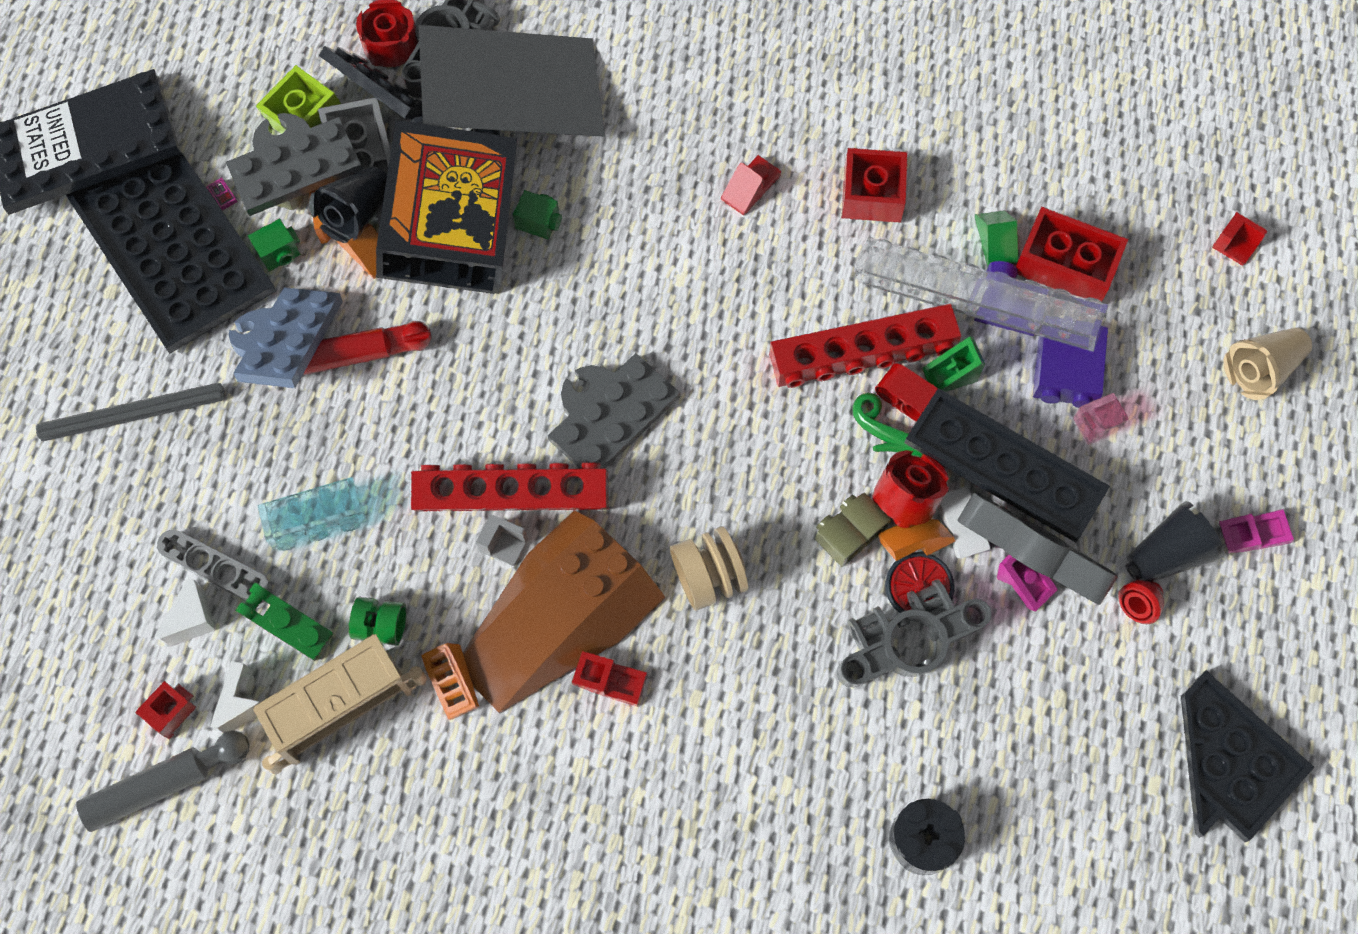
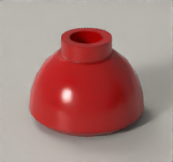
[1118,580,1164,625]

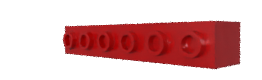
[769,304,962,388]
[411,463,609,512]

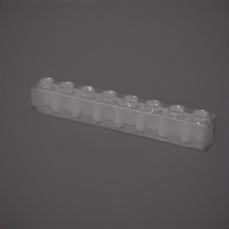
[855,237,1108,352]

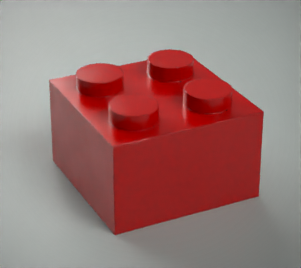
[841,148,908,223]

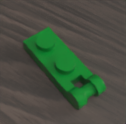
[235,583,334,661]

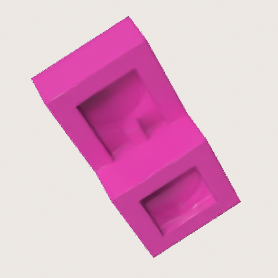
[1219,509,1294,553]

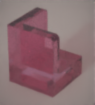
[1073,393,1128,445]

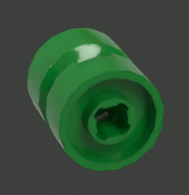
[349,596,407,646]

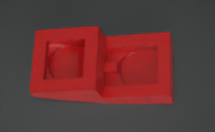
[572,651,648,707]

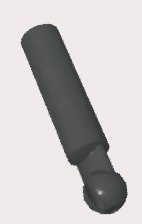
[76,730,250,832]

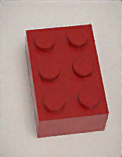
[1016,206,1129,306]

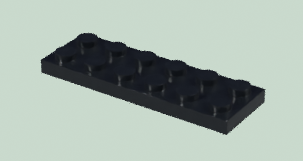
[904,388,1110,543]

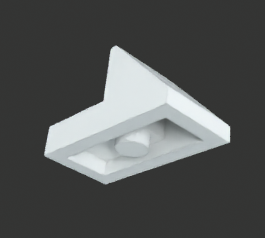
[210,661,261,734]

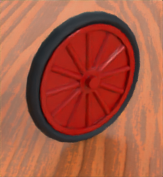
[885,552,955,613]

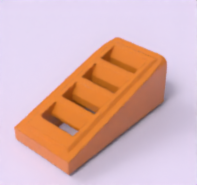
[421,643,479,720]

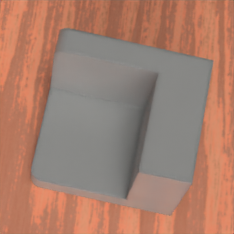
[476,514,529,566]

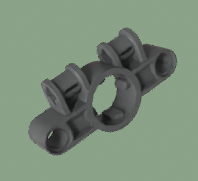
[402,0,500,98]
[957,492,1118,605]
[837,579,992,688]

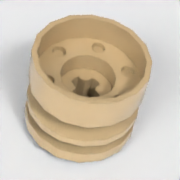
[670,526,748,611]

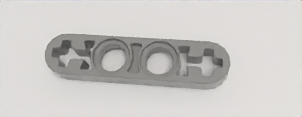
[157,530,272,604]

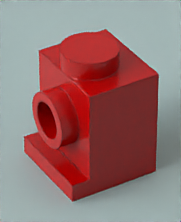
[135,681,196,740]

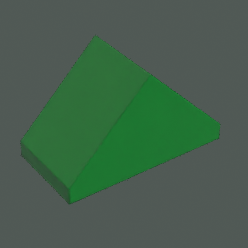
[975,210,1018,267]
[922,336,985,392]

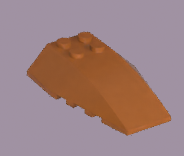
[463,510,665,714]

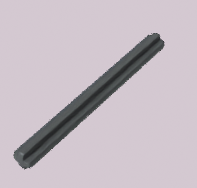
[36,382,225,441]

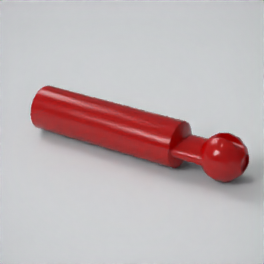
[303,321,432,375]

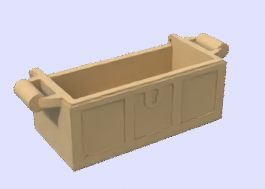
[253,634,427,774]

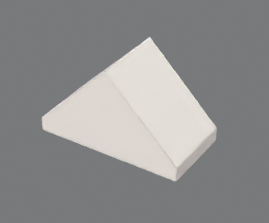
[155,577,215,647]

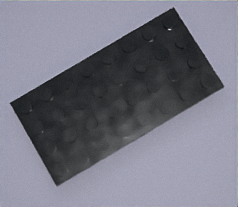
[66,152,277,354]

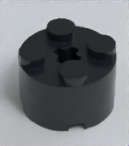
[889,799,965,875]

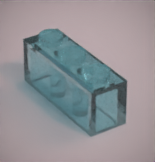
[257,477,368,551]

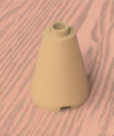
[1223,327,1312,400]

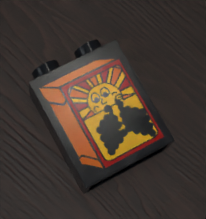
[376,117,518,294]

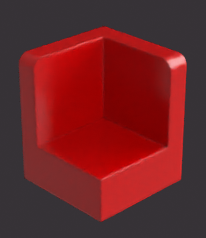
[1212,212,1268,266]

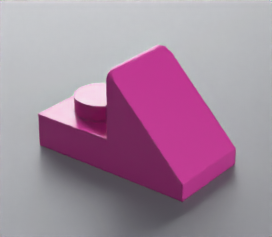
[997,555,1058,612]

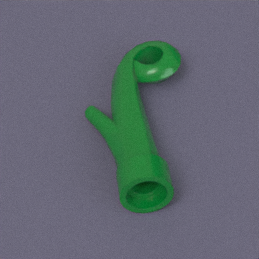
[853,392,923,458]

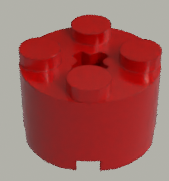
[356,0,418,67]
[872,450,949,528]

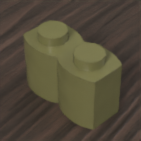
[815,492,891,567]

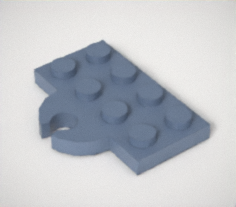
[228,287,343,388]

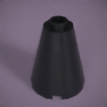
[309,167,387,243]
[1125,501,1225,582]

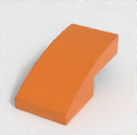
[878,519,955,561]

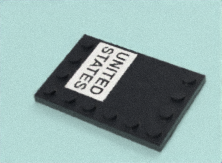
[0,69,181,215]

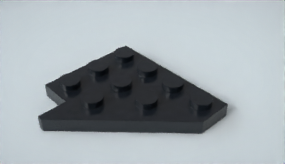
[1181,670,1314,842]

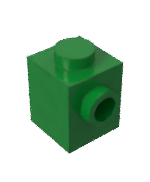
[513,190,562,240]
[247,218,301,272]

